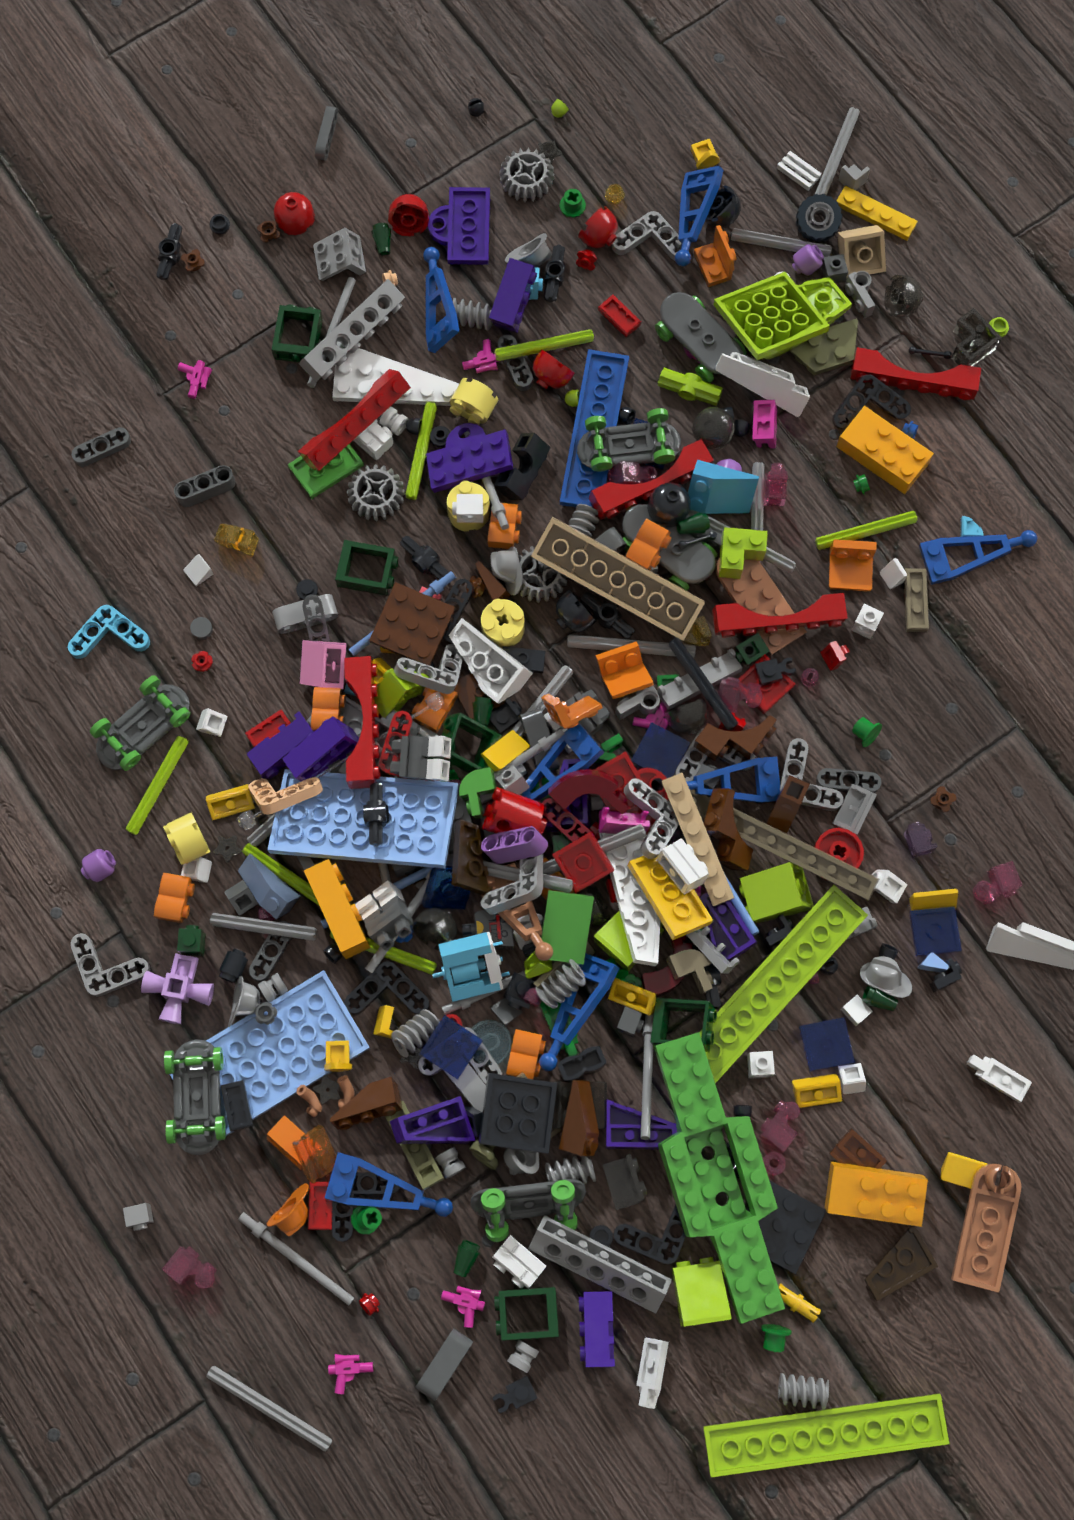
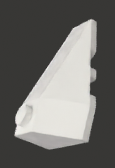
[449,618,533,704]

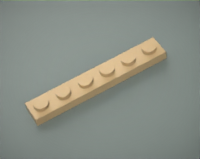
[662,773,734,907]

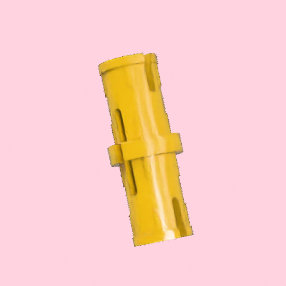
[778,1283,821,1323]

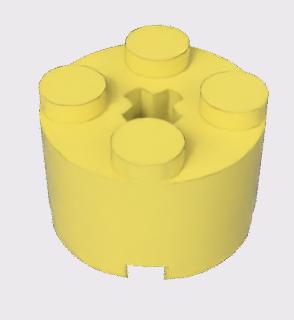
[449,378,498,425]
[447,481,490,531]
[481,599,525,648]
[163,813,211,865]

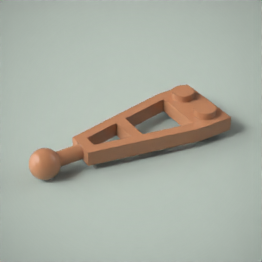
[481,862,553,961]

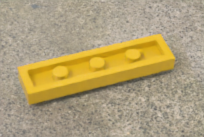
[836,186,918,241]

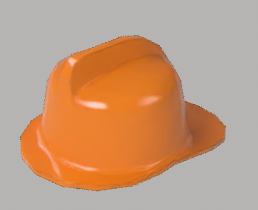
[267,1183,309,1236]

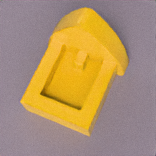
[690,139,720,170]
[373,1005,394,1039]
[324,1040,352,1072]

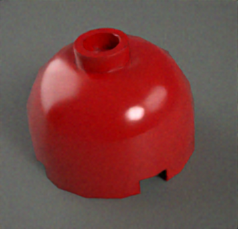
[273,192,315,235]
[388,194,429,237]
[578,206,618,249]
[533,349,575,389]

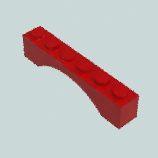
[850,347,981,400]
[298,369,411,471]
[588,439,714,520]
[712,593,848,638]
[344,656,380,789]

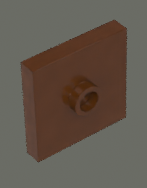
[454,673,505,720]

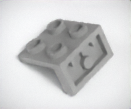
[313,228,366,281]

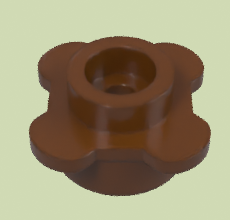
[257,221,280,242]
[181,249,205,271]
[466,575,485,598]
[930,786,957,812]

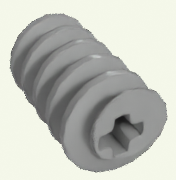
[453,298,493,330]
[569,504,599,538]
[536,959,586,1008]
[391,1009,443,1058]
[545,1156,596,1184]
[778,1373,829,1410]

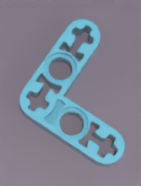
[68,605,150,659]

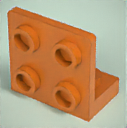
[694,225,736,287]
[829,539,877,591]
[596,641,654,699]
[541,693,603,729]

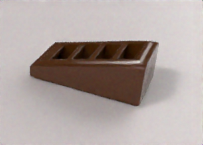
[475,561,510,601]

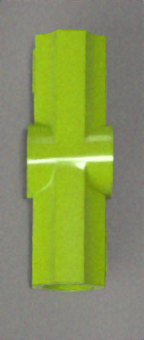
[658,368,723,406]

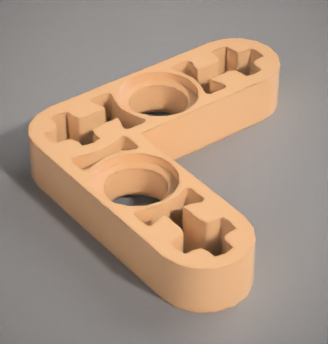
[248,777,323,815]

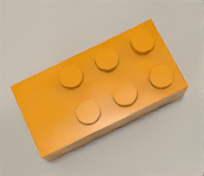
[836,406,934,494]
[304,859,371,959]
[825,1162,928,1227]

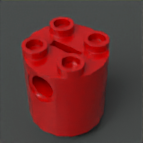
[482,787,547,835]

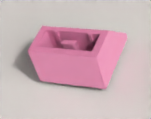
[300,640,346,689]

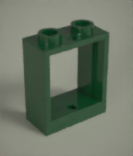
[271,304,323,362]
[335,540,399,596]
[441,713,502,773]
[650,998,717,1052]
[494,1287,559,1340]

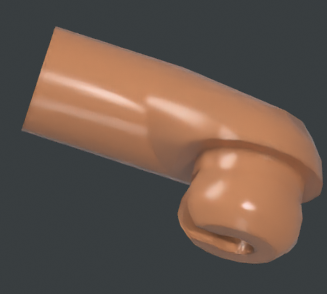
[337,1075,355,1109]
[296,1085,322,1117]

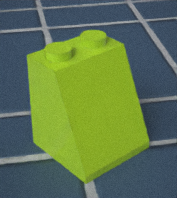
[739,862,814,923]
[594,910,664,972]
[671,1257,732,1327]

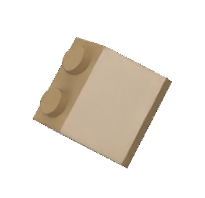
[837,225,886,279]

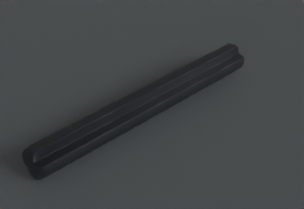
[669,638,738,730]

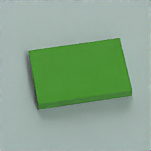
[287,444,364,499]
[541,890,594,965]

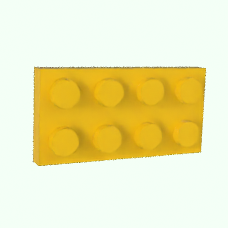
[627,846,713,940]

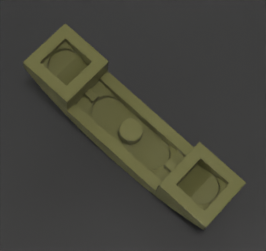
[385,1101,444,1190]

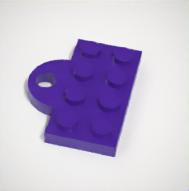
[428,187,490,265]
[426,423,513,493]

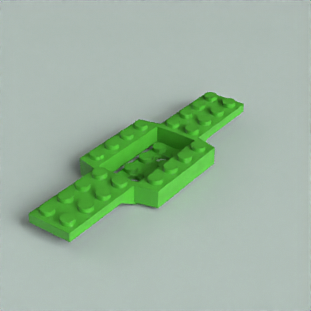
[654,1032,785,1324]

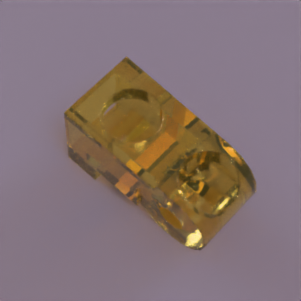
[214,524,259,556]

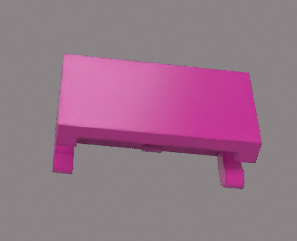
[752,400,777,448]
[599,807,650,834]

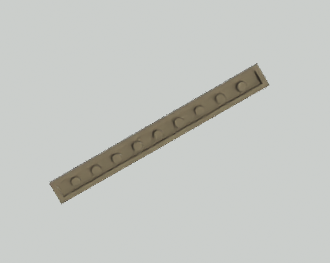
[669,790,879,900]

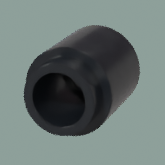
[218,948,248,984]

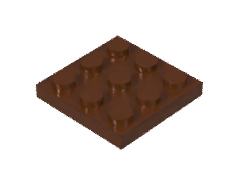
[369,582,455,666]

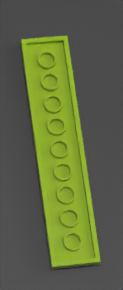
[699,885,868,1084]
[703,1394,949,1477]

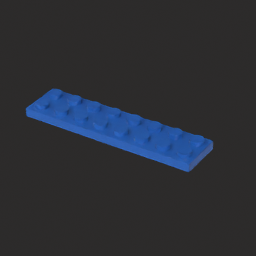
[560,349,629,508]

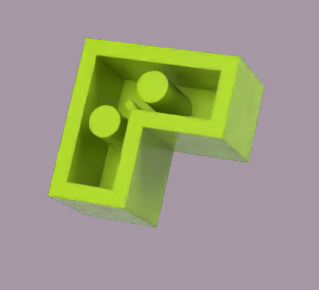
[719,527,767,579]
[374,668,430,719]

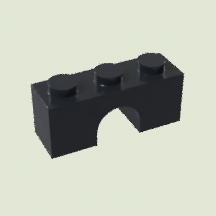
[493,433,551,500]

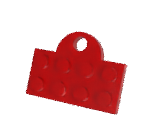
[593,751,669,835]

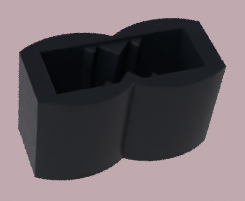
[557,1046,606,1083]

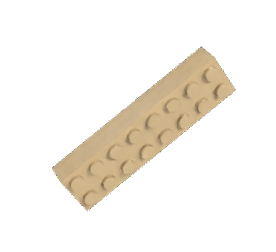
[531,517,705,641]

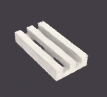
[777,151,822,191]

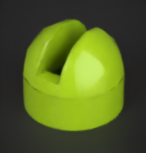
[551,99,569,118]
[565,389,580,407]

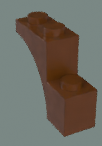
[694,715,777,761]
[704,788,753,871]

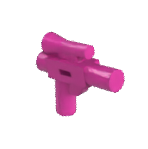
[462,339,499,373]
[177,360,212,399]
[633,701,672,739]
[441,1286,485,1328]
[328,1354,373,1394]

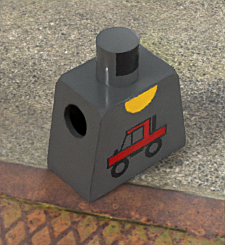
[462,909,514,950]

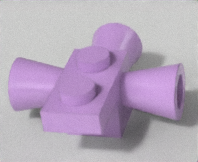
[141,953,214,1024]

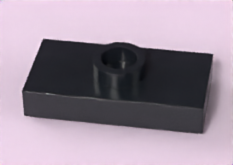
[502,646,546,674]
[221,1080,254,1132]

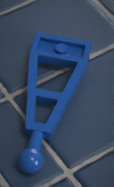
[675,166,724,266]
[423,247,459,353]
[919,530,1037,585]
[522,723,605,801]
[686,757,780,803]
[539,953,620,1071]
[324,1152,453,1217]

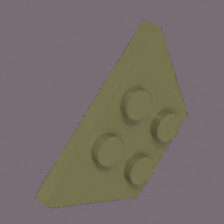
[790,318,858,375]

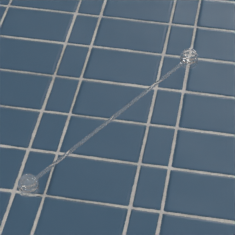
[236,692,445,830]

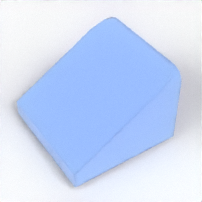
[918,952,949,973]

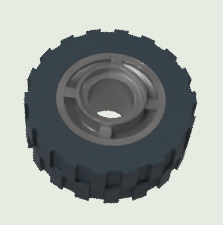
[796,194,842,243]

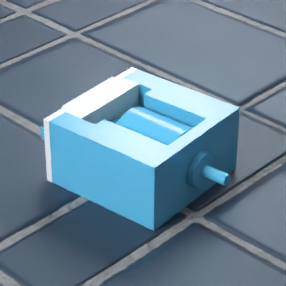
[432,932,510,1002]

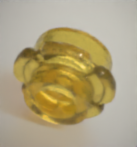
[605,184,625,204]

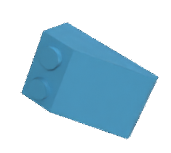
[688,460,759,514]

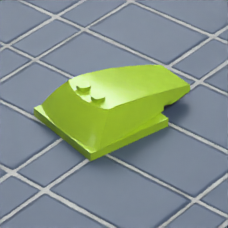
[713,272,852,360]

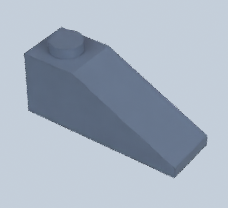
[238,854,300,919]

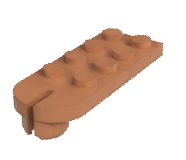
[716,558,807,656]
[951,1164,1021,1293]

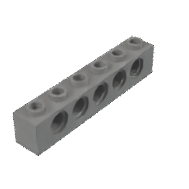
[299,279,405,382]
[528,1215,672,1313]

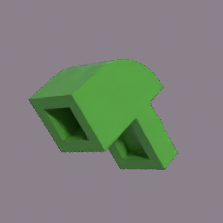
[459,767,497,819]

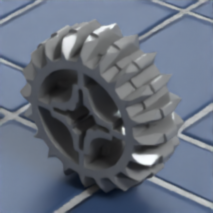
[499,147,554,202]
[347,464,405,522]
[518,546,568,603]

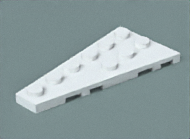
[333,341,459,406]
[598,830,661,966]

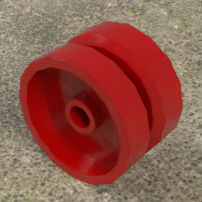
[814,828,864,881]

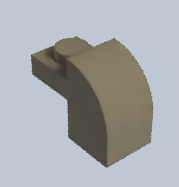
[666,949,713,994]

